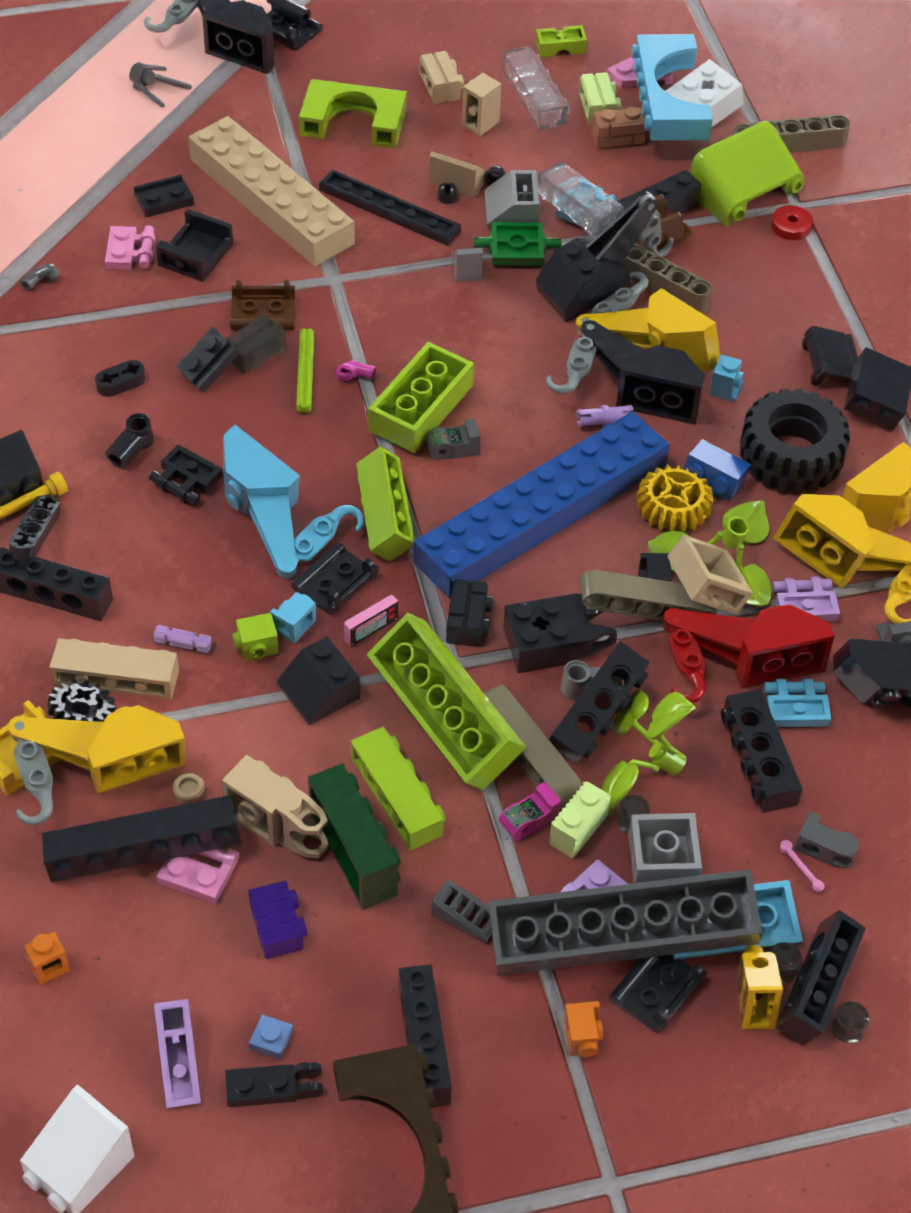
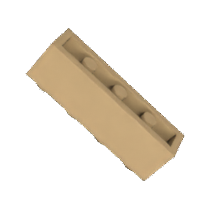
[49,638,179,700]

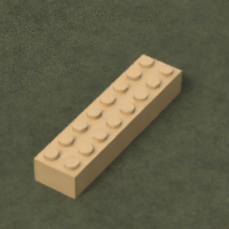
[188,116,355,267]

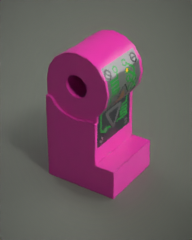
[499,781,562,841]

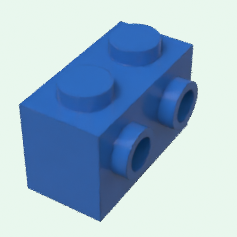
[683,439,751,501]

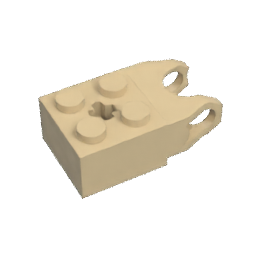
[222,755,329,858]

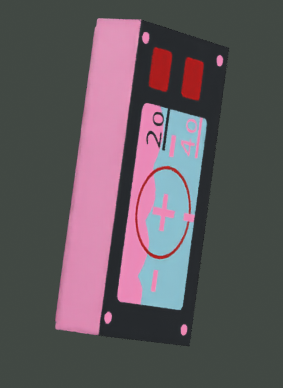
[344,595,398,647]

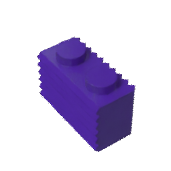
[248,880,308,959]

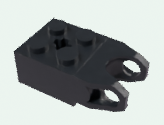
[503,593,617,673]

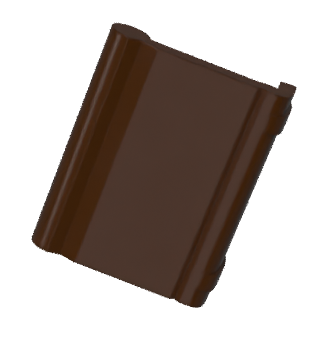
[230,280,295,329]

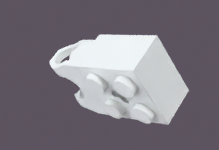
[665,59,743,127]

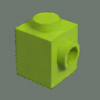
[232,613,279,661]

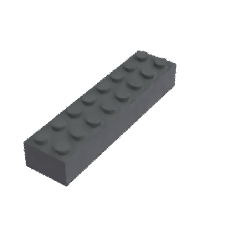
[488,869,762,976]

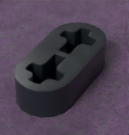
[95,360,146,397]

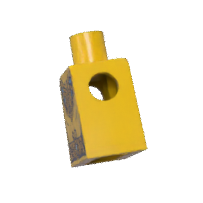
[737,945,783,1029]

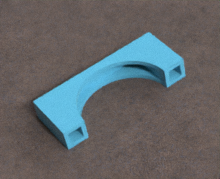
[631,34,713,140]

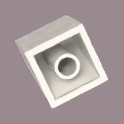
[20,1084,135,1213]

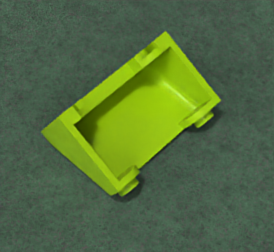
[691,121,804,226]

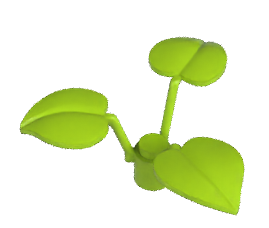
[648,500,771,607]
[601,690,696,815]

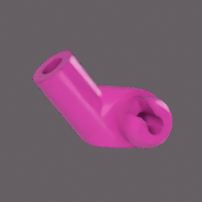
[336,360,376,381]

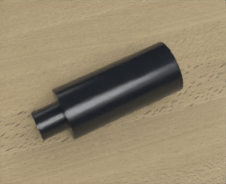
[267,0,311,26]

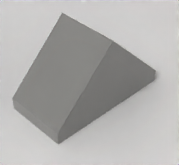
[451,248,483,282]

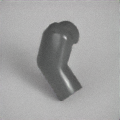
[20,263,60,291]

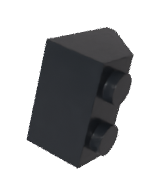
[0,429,43,507]
[277,636,360,725]

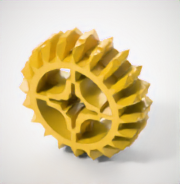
[637,464,714,532]

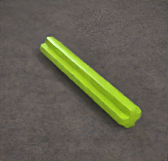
[296,328,314,413]

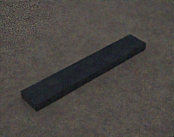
[319,169,461,246]

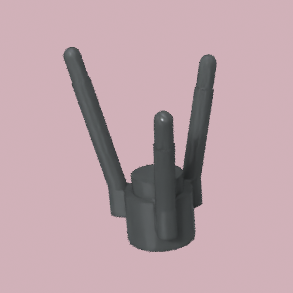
[129,61,192,107]

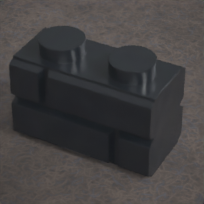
[446,579,493,647]

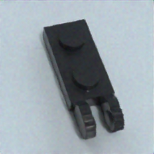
[225,1062,323,1107]

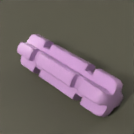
[154,625,212,653]

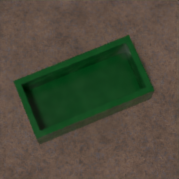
[308,763,401,910]

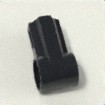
[105,413,154,469]

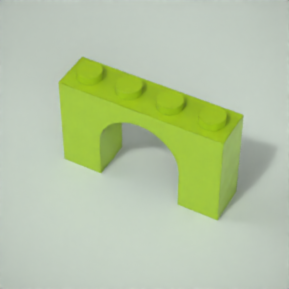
[299,79,407,149]

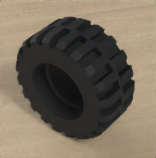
[739,389,850,494]

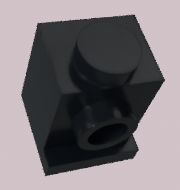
[638,553,672,582]

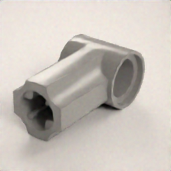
[560,660,622,700]

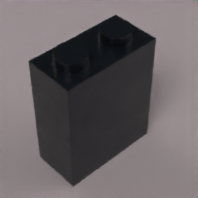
[844,347,911,430]

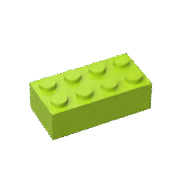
[368,342,474,454]

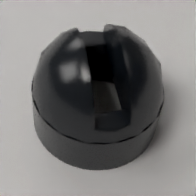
[485,165,506,186]
[437,182,458,204]

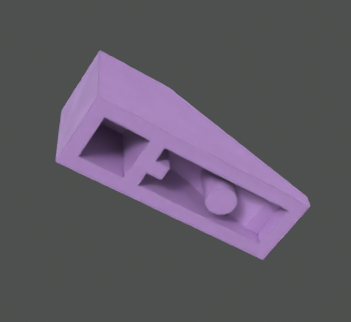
[154,998,201,1108]

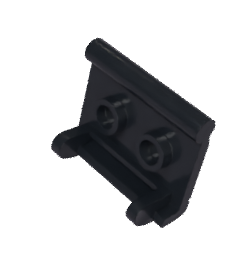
[267,10,323,50]
[802,326,858,386]
[291,542,379,615]
[609,955,707,1033]

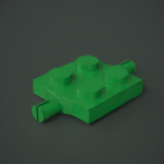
[474,222,562,266]

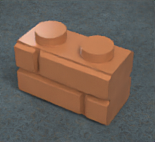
[591,107,646,149]

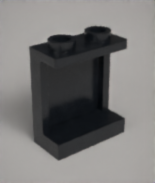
[156,209,233,282]

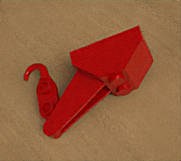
[662,604,835,703]

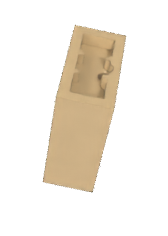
[667,535,753,615]

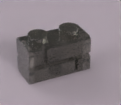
[226,314,286,374]

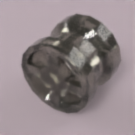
[617,795,650,834]
[770,942,802,984]
[832,1001,869,1044]

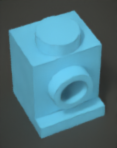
[710,354,744,402]
[270,592,316,643]

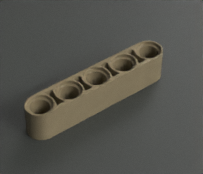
[732,115,851,153]
[622,243,712,314]
[579,570,717,621]
[483,684,583,806]

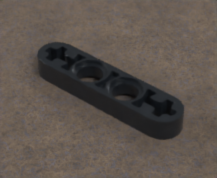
[9,495,60,561]

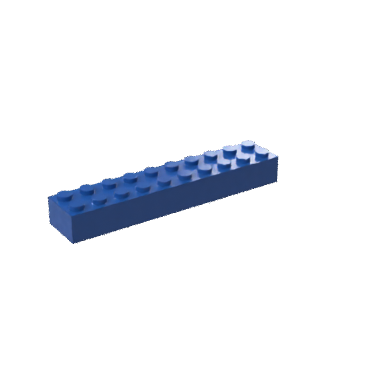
[413,411,670,599]

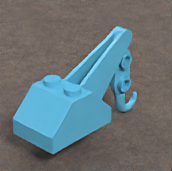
[223,425,365,578]

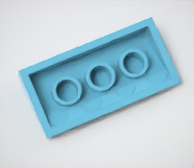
[672,880,803,960]

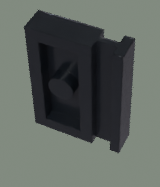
[133,174,194,218]
[176,326,240,393]

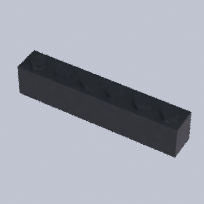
[42,795,242,883]

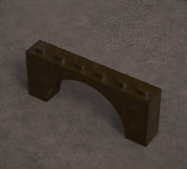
[333,1044,459,1213]

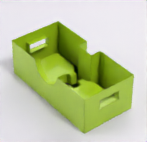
[535,25,587,58]

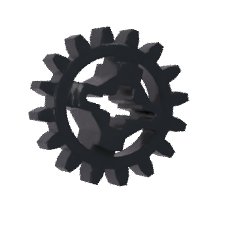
[47,680,115,722]

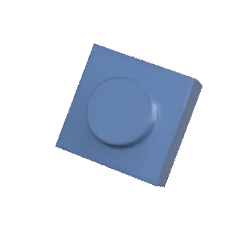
[249,1015,293,1060]

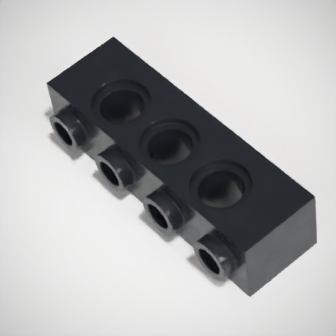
[0,547,113,621]
[548,641,650,764]
[721,689,802,813]
[775,910,866,1046]
[398,964,452,1107]

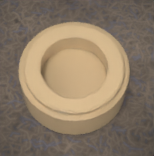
[173,773,205,805]

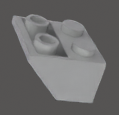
[485,170,539,228]

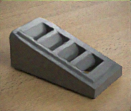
[431,879,492,944]

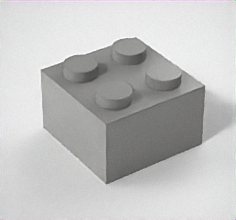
[628,813,702,883]

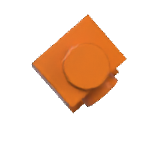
[24,931,70,985]
[563,1001,603,1058]

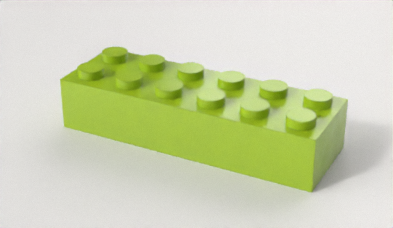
[366,612,527,790]

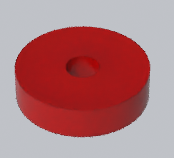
[771,205,813,240]

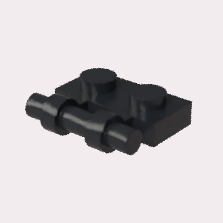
[149,444,223,505]

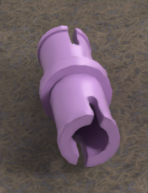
[576,405,633,427]

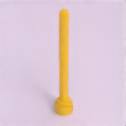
[0,471,69,520]

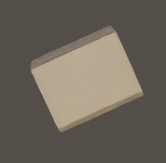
[429,151,488,198]

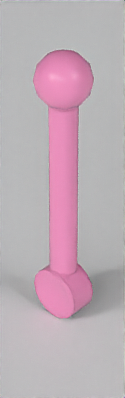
[780,840,825,892]

